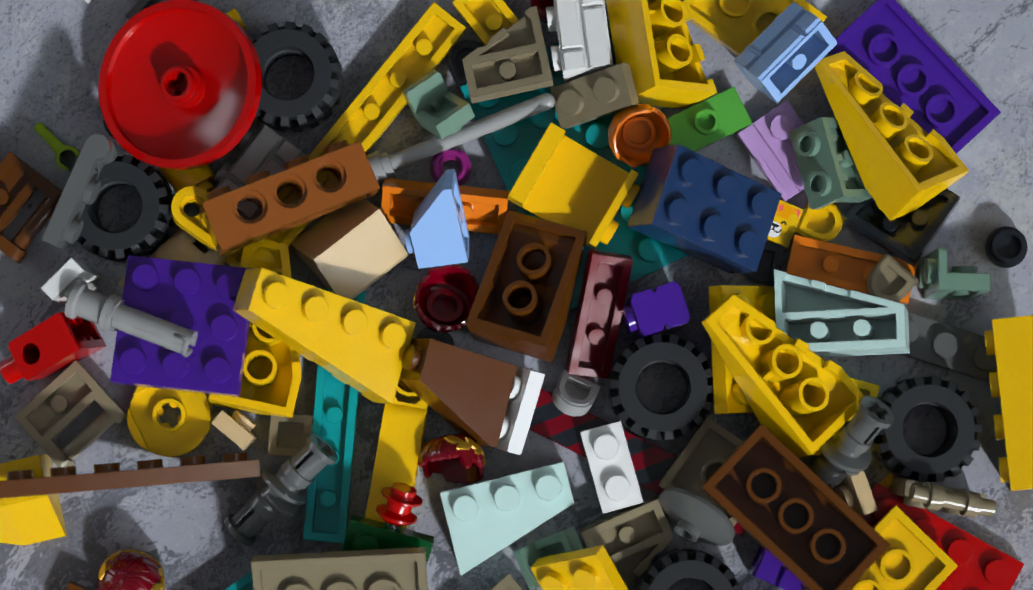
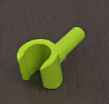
[34,122,80,171]

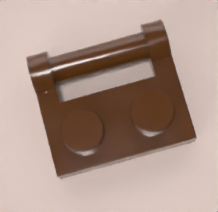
[0,151,63,264]

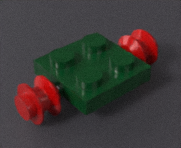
[341,482,434,563]

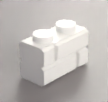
[546,0,613,83]

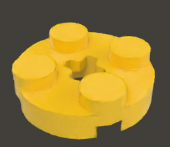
[127,386,213,457]

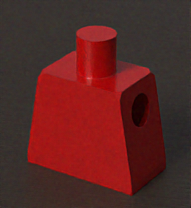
[0,311,106,384]

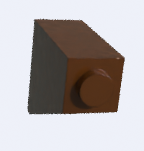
[401,338,517,448]

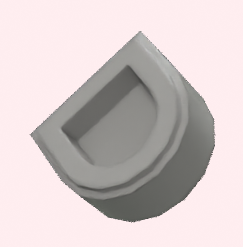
[552,369,601,417]

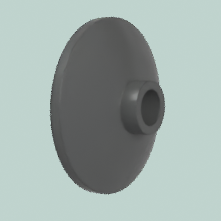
[658,487,735,546]

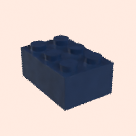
[627,144,782,274]

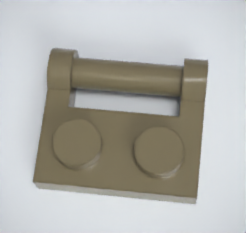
[14,360,127,467]

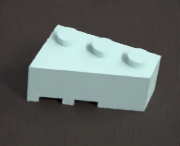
[774,269,910,357]
[440,461,574,576]

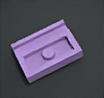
[736,100,805,202]

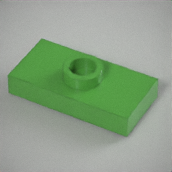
[667,86,753,152]

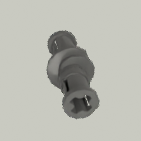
[811,396,894,490]
[224,433,338,546]

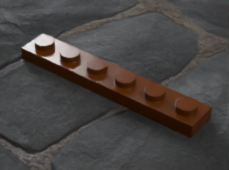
[0,452,260,499]

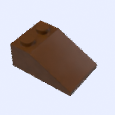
[466,210,588,363]

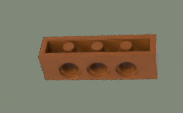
[200,140,380,257]

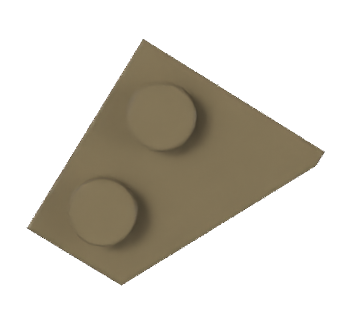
[462,6,554,104]
[579,496,674,588]

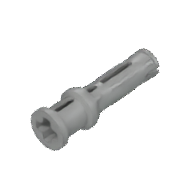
[65,281,198,357]

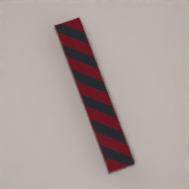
[529,389,746,537]

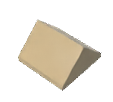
[291,200,408,300]

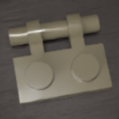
[891,477,996,518]

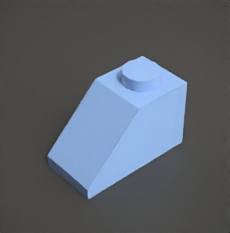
[405,169,471,269]

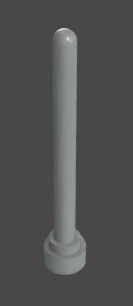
[366,93,555,186]

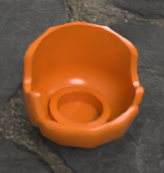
[608,103,672,168]

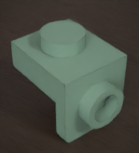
[403,70,475,139]
[514,526,583,590]

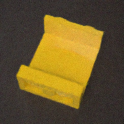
[508,123,640,250]

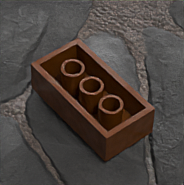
[700,424,890,590]

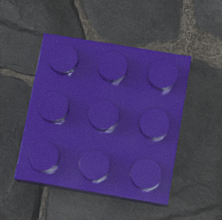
[110,255,253,397]

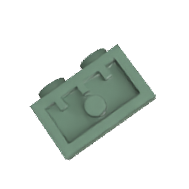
[790,117,872,210]
[916,248,991,300]

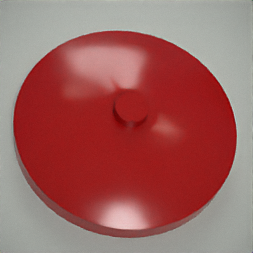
[98,0,262,170]

